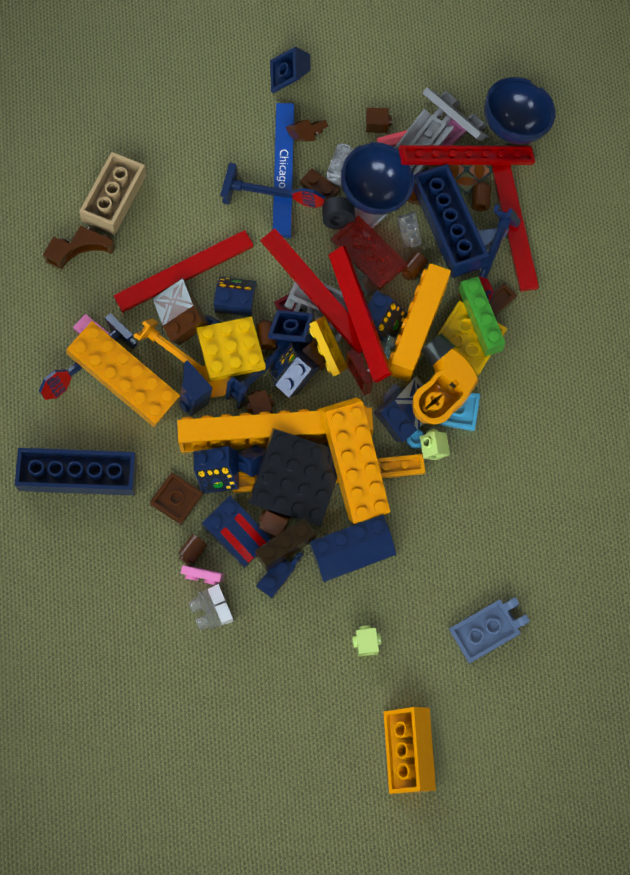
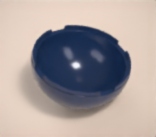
[484,77,556,144]
[341,142,414,215]

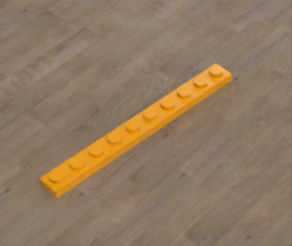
[233,454,425,494]

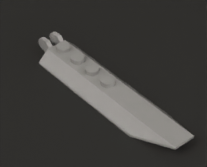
[347,108,454,240]

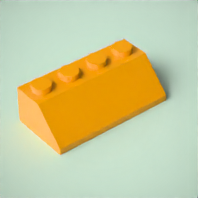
[383,707,436,794]

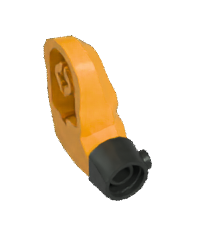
[412,333,479,425]

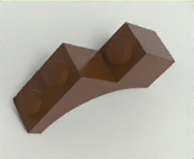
[43,225,115,269]

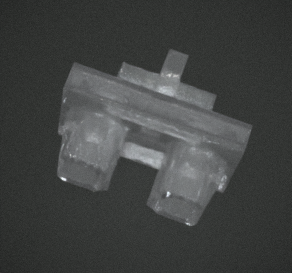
[397,211,422,248]

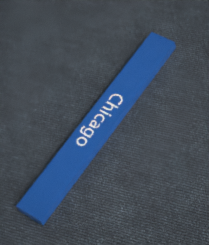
[273,103,294,238]

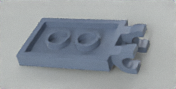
[449,597,530,664]

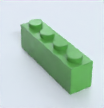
[458,276,506,357]

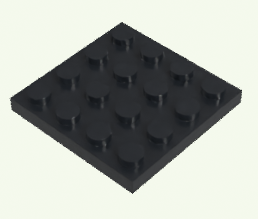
[248,428,337,527]

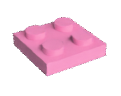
[181,565,225,585]

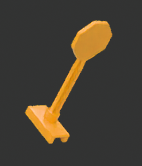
[134,318,231,398]

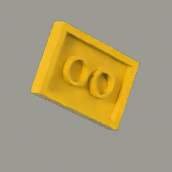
[309,316,348,376]

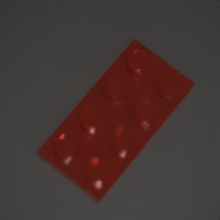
[331,215,408,290]

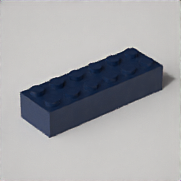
[413,164,489,278]
[15,448,137,496]

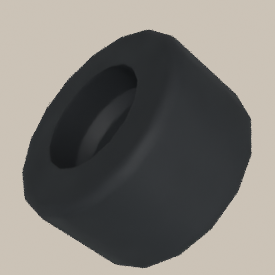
[322,197,355,230]

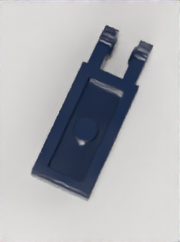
[256,552,304,599]

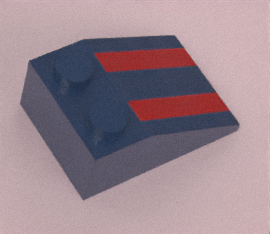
[202,496,272,568]

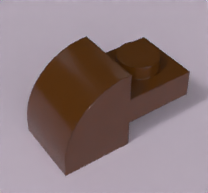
[286,119,328,142]

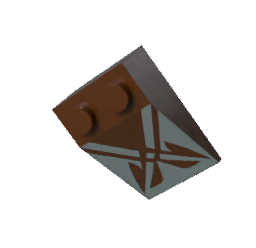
[153,278,210,345]

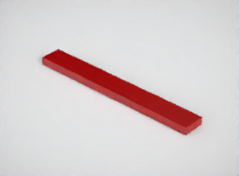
[398,145,535,165]
[491,165,539,292]
[260,229,362,355]
[113,230,254,313]
[328,245,392,383]

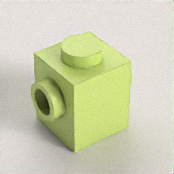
[420,429,450,460]
[352,625,381,657]

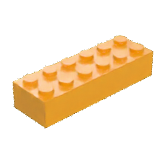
[388,263,451,382]
[66,321,180,427]
[320,397,390,524]

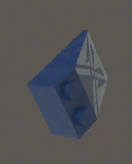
[373,376,423,442]

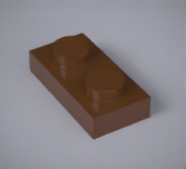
[300,168,340,200]

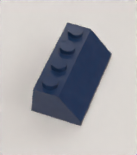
[310,515,396,582]

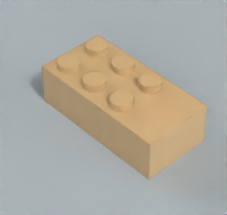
[79,152,146,235]

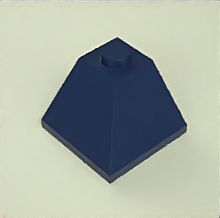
[270,47,311,93]

